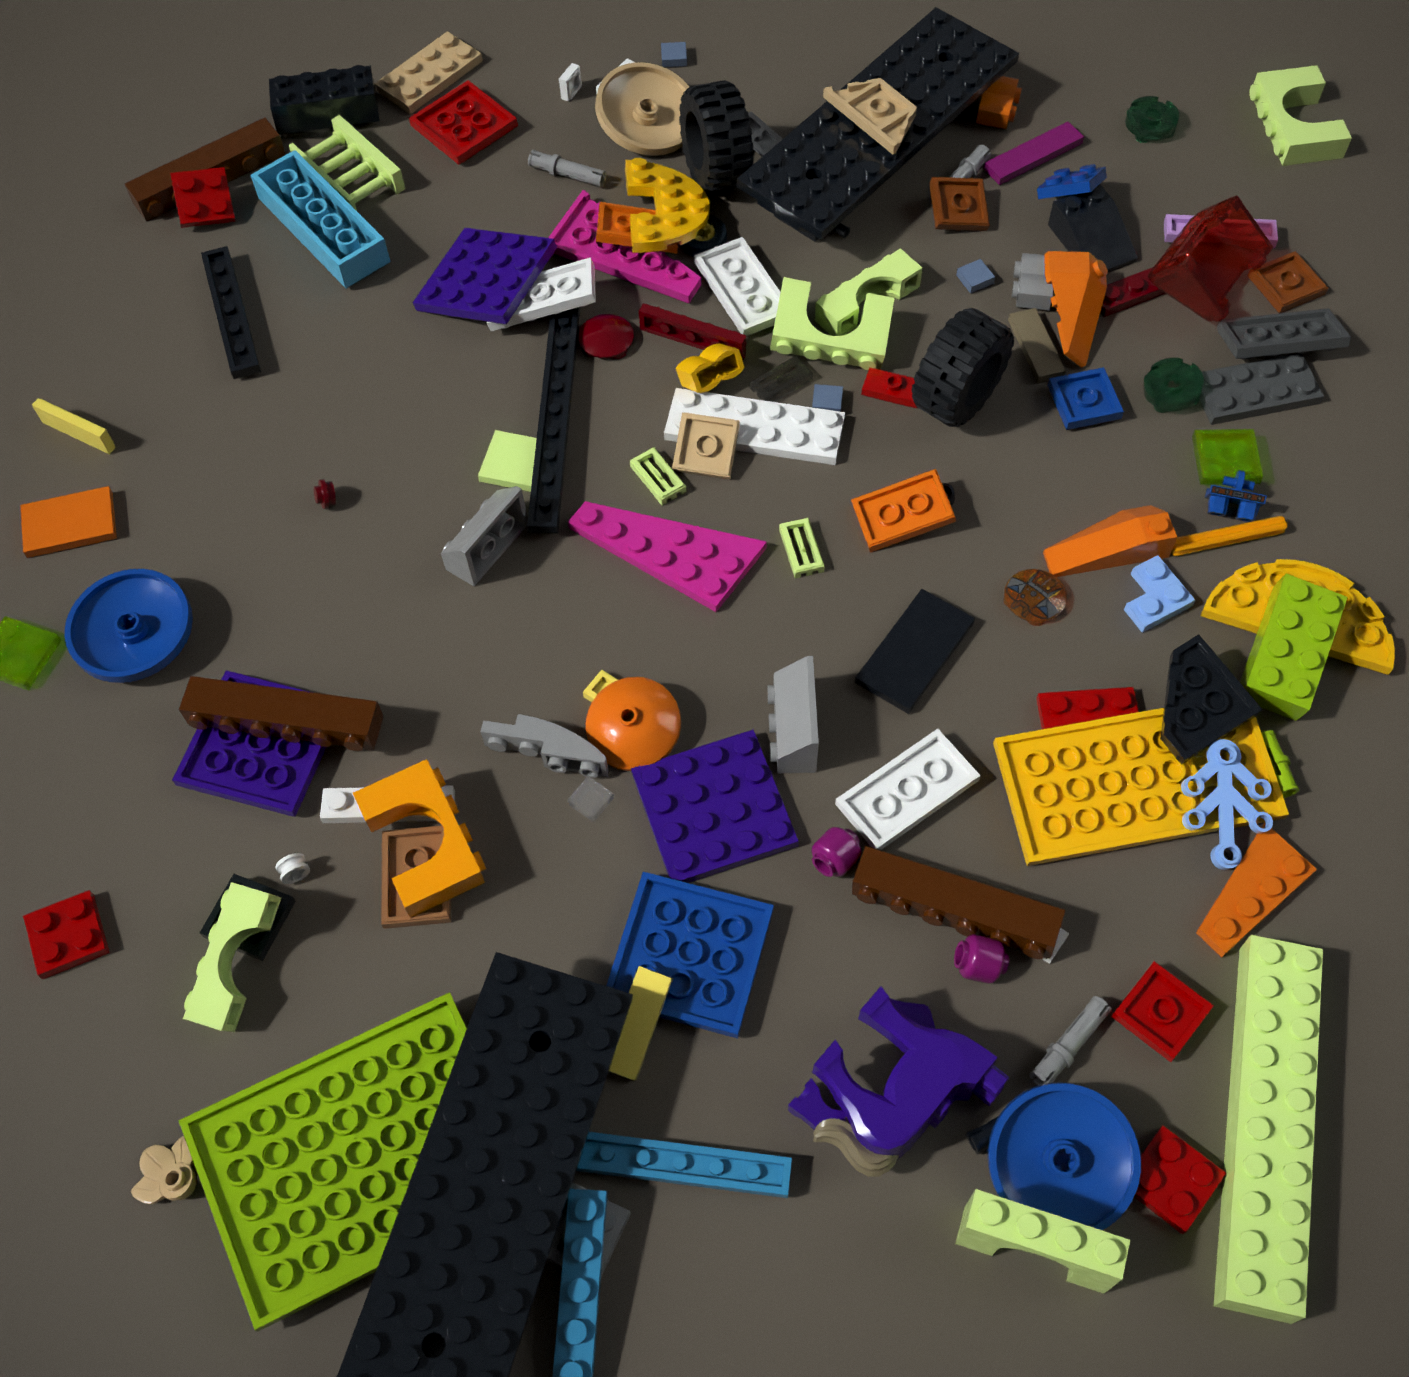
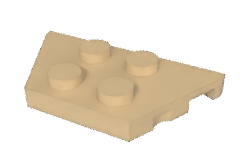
[823,78,917,154]

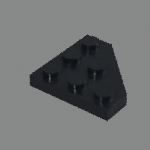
[1160,634,1263,765]

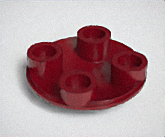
[578,314,634,359]

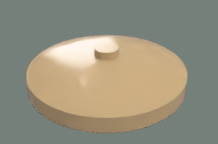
[595,62,689,156]

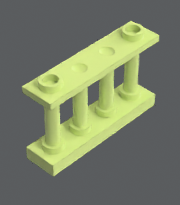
[289,115,405,211]

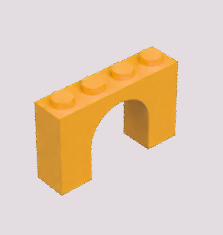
[353,759,487,918]

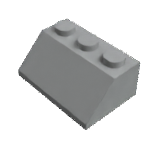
[441,486,528,586]
[767,656,819,774]

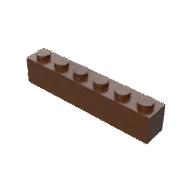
[124,117,286,222]
[179,676,384,751]
[852,846,1066,959]

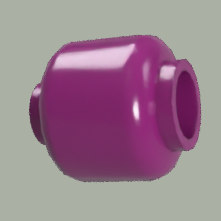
[812,827,862,877]
[954,934,1009,984]

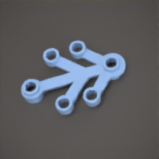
[1181,739,1273,870]

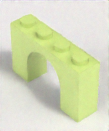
[1250,65,1352,166]
[770,277,895,370]
[956,1189,1130,1294]

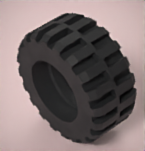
[679,80,754,192]
[912,308,1014,427]

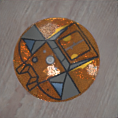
[1003,569,1067,626]

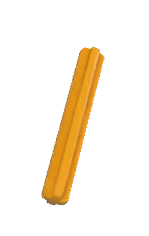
[1171,516,1287,556]

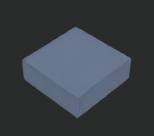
[661,42,687,67]
[956,259,995,294]
[812,384,843,412]

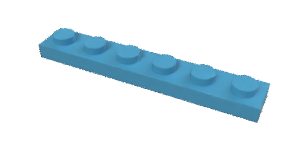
[577,1132,792,1198]
[553,1189,608,1377]

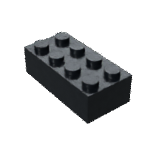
[269,65,380,135]

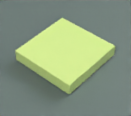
[478,430,537,492]

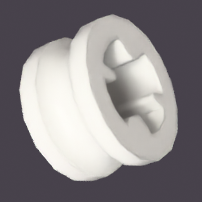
[275,853,310,884]

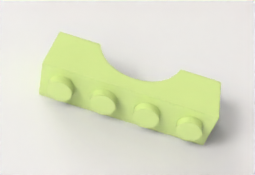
[815,248,922,336]
[183,882,281,1032]

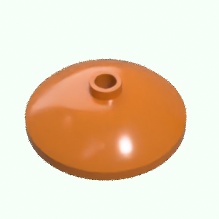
[586,677,681,771]

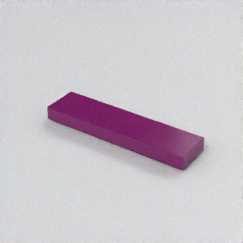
[984,121,1084,185]

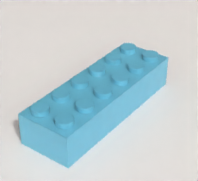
[250,150,391,288]

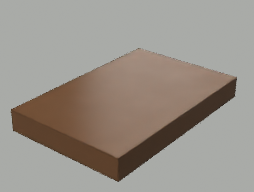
[381,826,451,929]

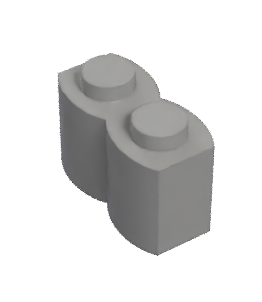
[1011,253,1054,310]

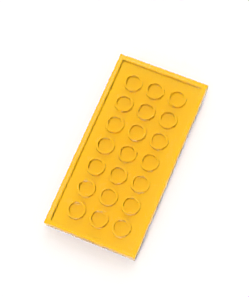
[993,708,1289,866]

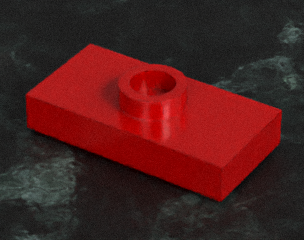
[861,368,917,408]

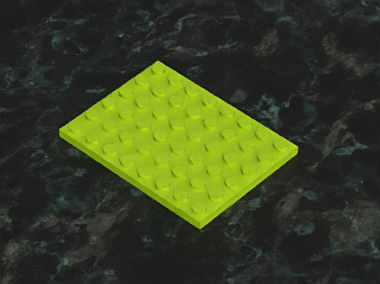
[178,992,467,1332]

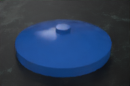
[65,569,193,683]
[987,1082,1141,1230]

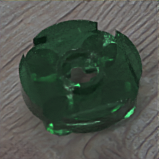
[1125,96,1180,143]
[1143,358,1204,413]

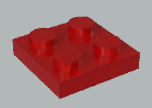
[170,167,235,228]
[23,890,110,979]
[1111,961,1214,1062]
[1134,1125,1226,1235]

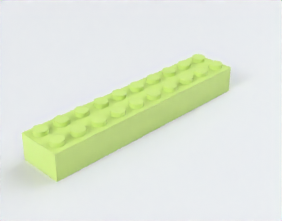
[1214,935,1323,1324]

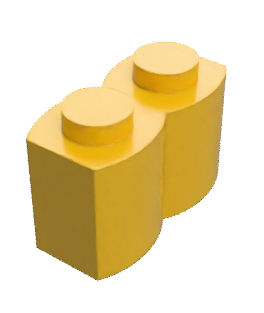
[676,343,745,393]

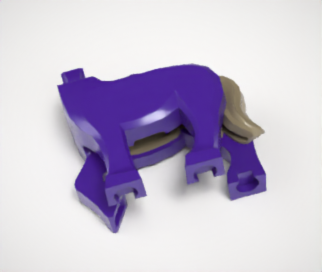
[788,986,1009,1177]

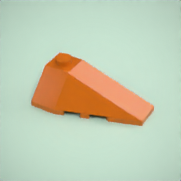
[1044,251,1108,368]
[1043,505,1177,578]

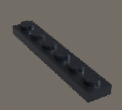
[201,246,261,379]

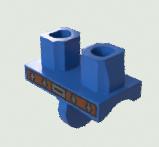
[1205,470,1267,522]

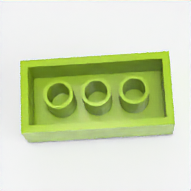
[1240,573,1348,721]

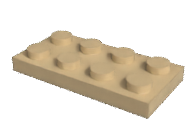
[375,31,483,114]

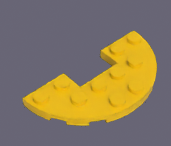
[625,158,710,253]
[1200,559,1395,675]

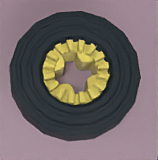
[680,215,727,257]

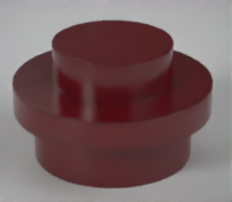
[313,479,336,509]

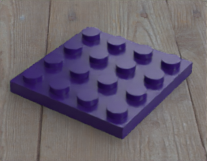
[412,228,557,324]
[172,670,326,817]
[631,729,799,883]

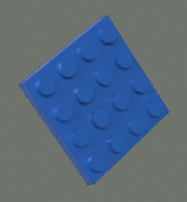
[606,872,774,1039]

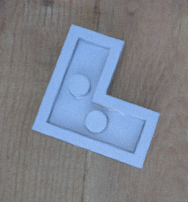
[1124,555,1195,633]

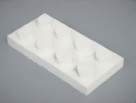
[694,237,781,336]
[487,258,596,331]
[835,729,980,851]

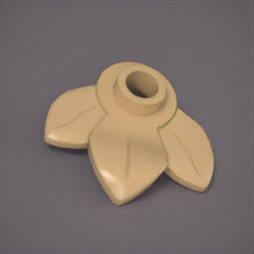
[131,1136,197,1205]

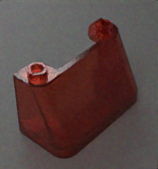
[1148,195,1273,322]

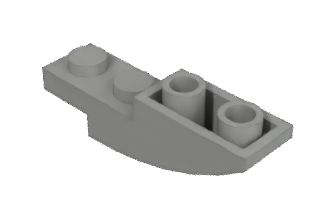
[480,714,609,778]

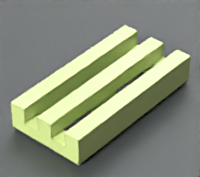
[630,447,687,506]
[779,518,825,578]

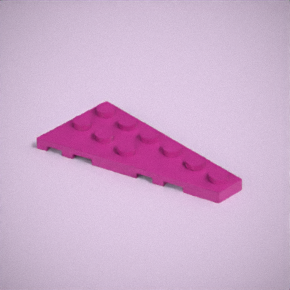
[548,190,701,304]
[568,501,767,612]

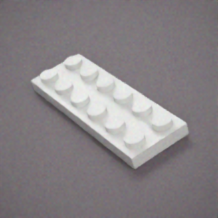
[664,388,845,465]

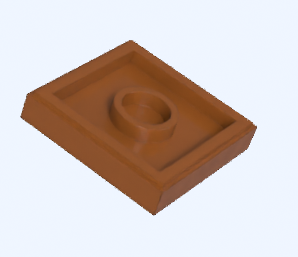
[929,177,990,231]
[1247,251,1328,314]

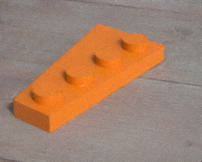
[1196,822,1317,958]

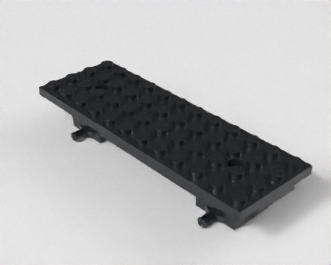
[737,7,1019,242]
[337,952,633,1377]

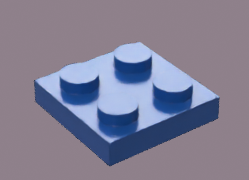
[1037,164,1107,199]
[1047,367,1124,430]

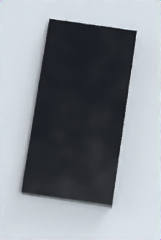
[855,589,975,714]

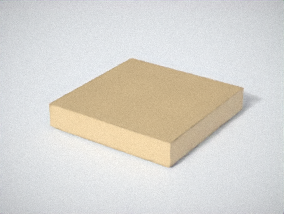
[672,412,740,480]

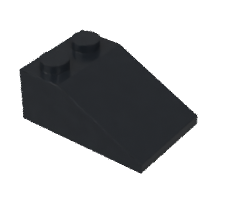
[1048,184,1138,272]

